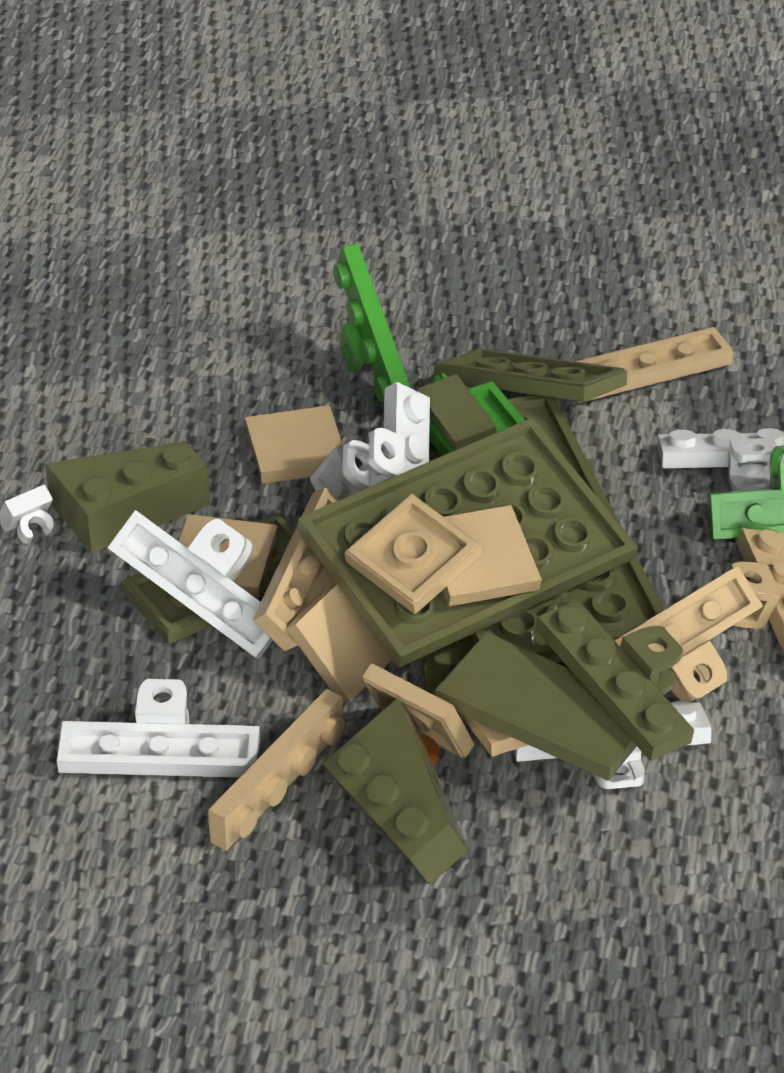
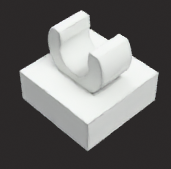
[0,484,54,543]

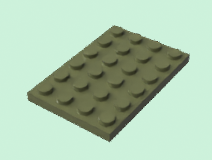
[297,417,638,668]

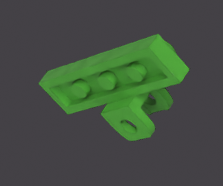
[333,243,410,402]
[707,445,784,540]

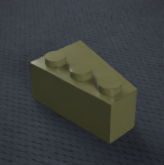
[45,441,210,553]
[322,697,468,884]

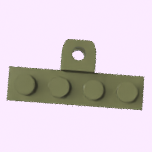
[535,600,694,761]

